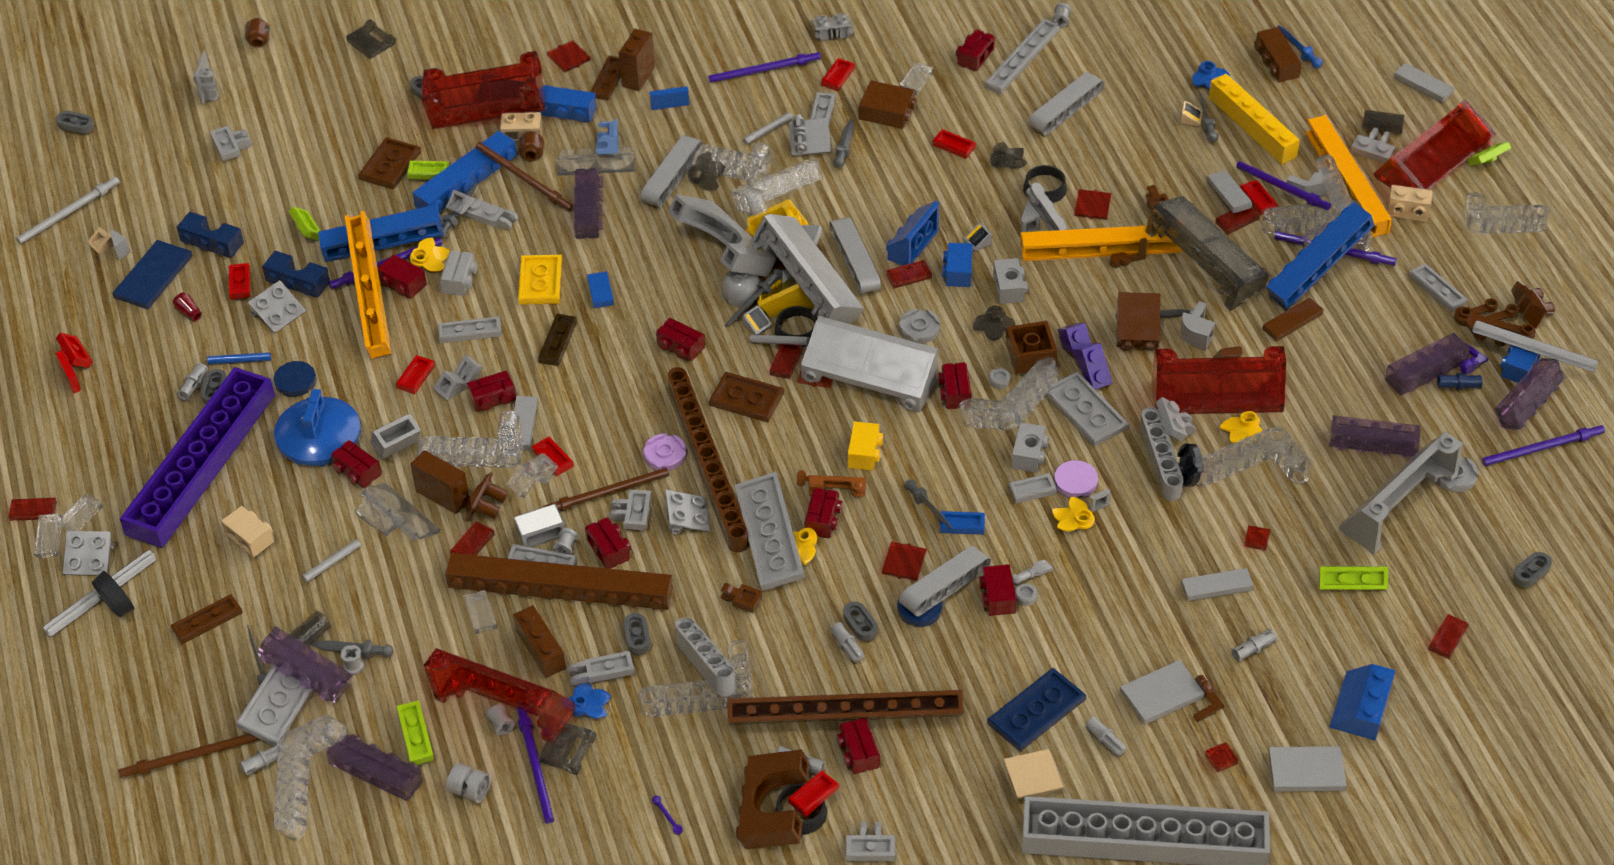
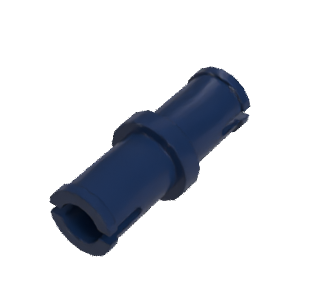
[1437,373,1482,390]

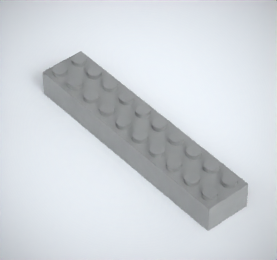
[1022,796,1270,865]

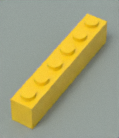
[1209,74,1300,165]

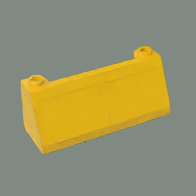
[746,199,815,317]

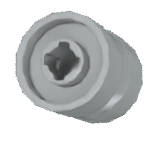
[446,763,491,803]

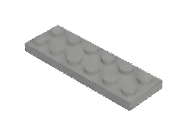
[735,472,806,591]

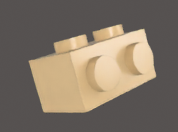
[501,112,542,143]
[1387,185,1432,222]
[221,506,274,558]

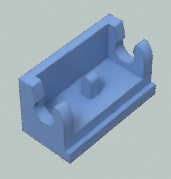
[596,119,619,154]

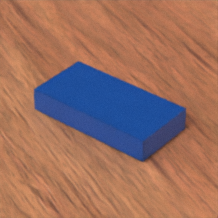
[649,86,689,110]
[587,271,614,308]
[940,511,985,535]

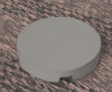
[899,309,940,343]
[1436,457,1478,492]

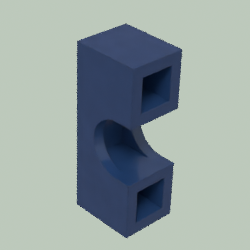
[177,211,244,258]
[262,250,330,298]

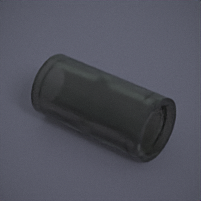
[1362,110,1405,134]
[282,611,331,657]

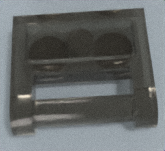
[346,19,396,59]
[539,720,597,775]

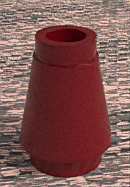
[173,292,202,321]

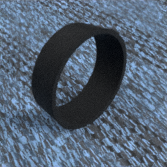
[1023,165,1067,203]
[774,306,817,348]
[92,570,135,617]
[775,783,827,835]

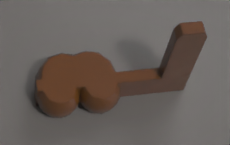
[1109,237,1147,268]
[1193,675,1224,722]

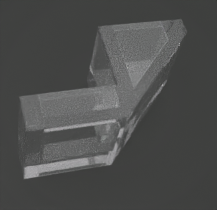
[506,453,558,498]

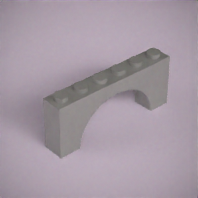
[668,194,776,277]

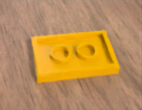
[518,255,562,305]

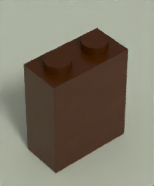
[619,29,655,91]
[859,80,917,129]
[1116,292,1161,350]
[410,450,469,514]

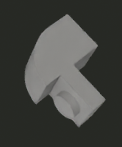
[1181,301,1215,351]

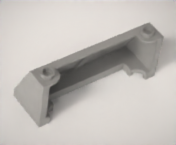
[750,214,864,326]
[801,316,938,412]
[1339,432,1463,554]

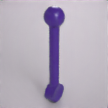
[652,795,683,835]

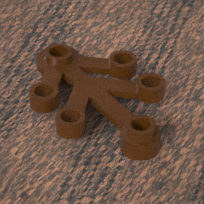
[1454,298,1536,346]

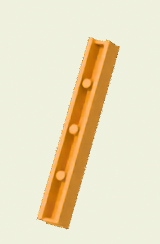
[1306,114,1392,238]
[345,211,392,359]
[1020,224,1184,261]

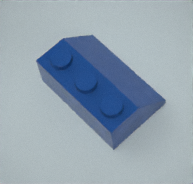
[886,201,939,268]
[1329,664,1395,741]

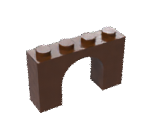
[736,749,810,849]

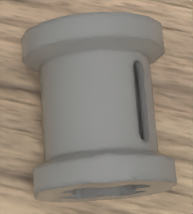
[1052,3,1071,28]
[553,528,579,555]
[341,645,364,675]
[486,704,515,735]

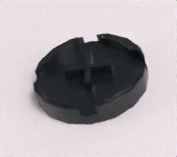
[1177,443,1203,487]

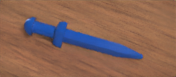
[1277,25,1322,68]

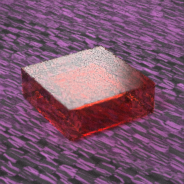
[1244,525,1270,551]
[1205,742,1238,773]

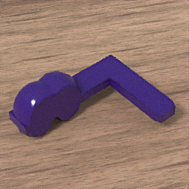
[1460,343,1489,375]

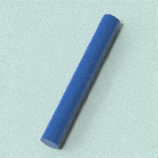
[207,352,272,365]

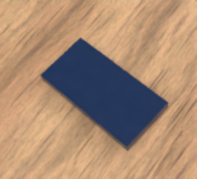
[112,240,192,309]
[987,668,1086,752]

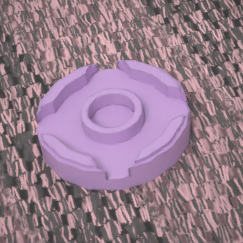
[643,434,686,471]
[1054,460,1098,498]

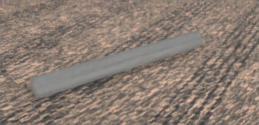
[1473,321,1598,372]
[43,550,156,637]

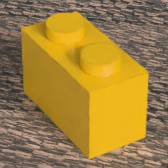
[848,421,883,471]

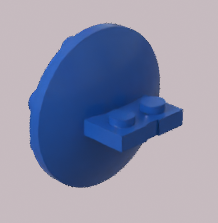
[274,389,361,466]

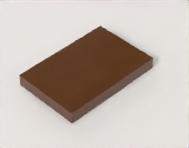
[358,137,421,190]
[709,371,784,423]

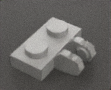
[210,126,252,161]
[1350,128,1395,164]
[1156,397,1196,441]
[609,490,652,530]
[846,822,895,861]

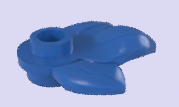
[1192,61,1230,90]
[567,683,611,719]

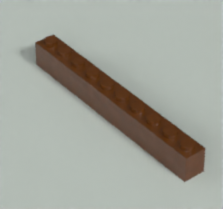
[445,553,673,610]
[727,690,964,725]

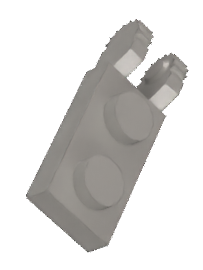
[1026,182,1067,231]
[462,197,518,230]
[567,651,635,687]

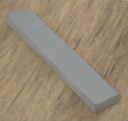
[985,19,1060,94]

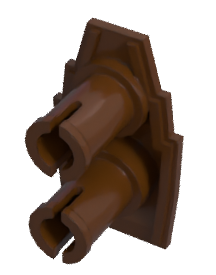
[1511,281,1555,329]
[466,472,509,522]

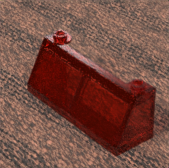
[422,51,546,129]
[1373,99,1497,190]
[1151,346,1287,414]
[424,648,576,743]

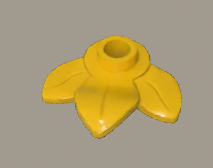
[410,237,450,272]
[1220,411,1262,444]
[1052,497,1095,532]
[793,528,817,566]

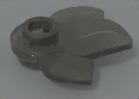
[990,142,1027,169]
[688,152,725,191]
[973,305,1015,341]

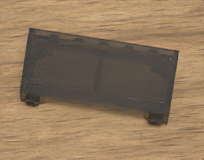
[1145,196,1270,311]

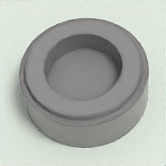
[989,368,1010,389]
[1015,584,1038,606]

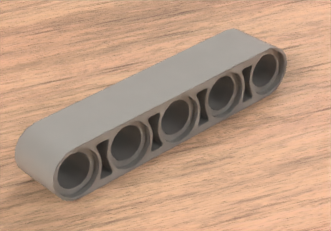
[1029,72,1104,135]
[641,135,703,207]
[829,217,881,294]
[1140,407,1183,501]
[899,546,991,616]
[675,618,736,696]

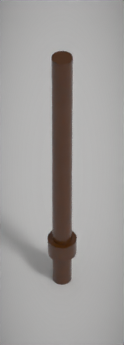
[476,142,573,211]
[543,468,669,511]
[118,734,260,778]

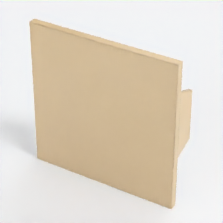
[1004,749,1064,799]

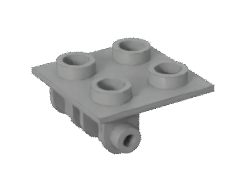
[811,13,853,41]
[193,51,219,105]
[789,115,831,156]
[248,280,306,333]
[665,490,711,535]
[63,531,114,575]

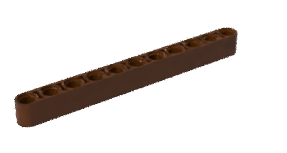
[668,367,748,553]

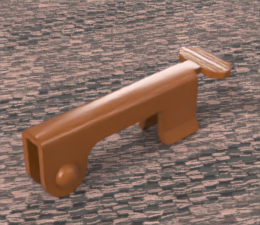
[797,470,866,497]

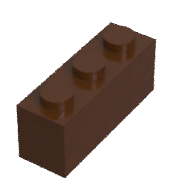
[1254,27,1302,83]
[513,605,566,678]

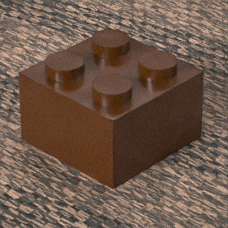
[1006,321,1057,374]

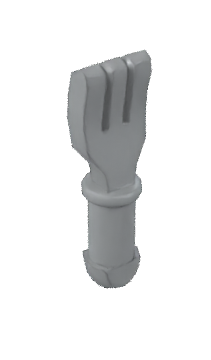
[1012,559,1054,585]

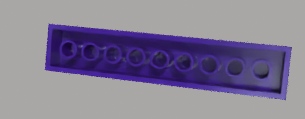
[119,367,275,548]

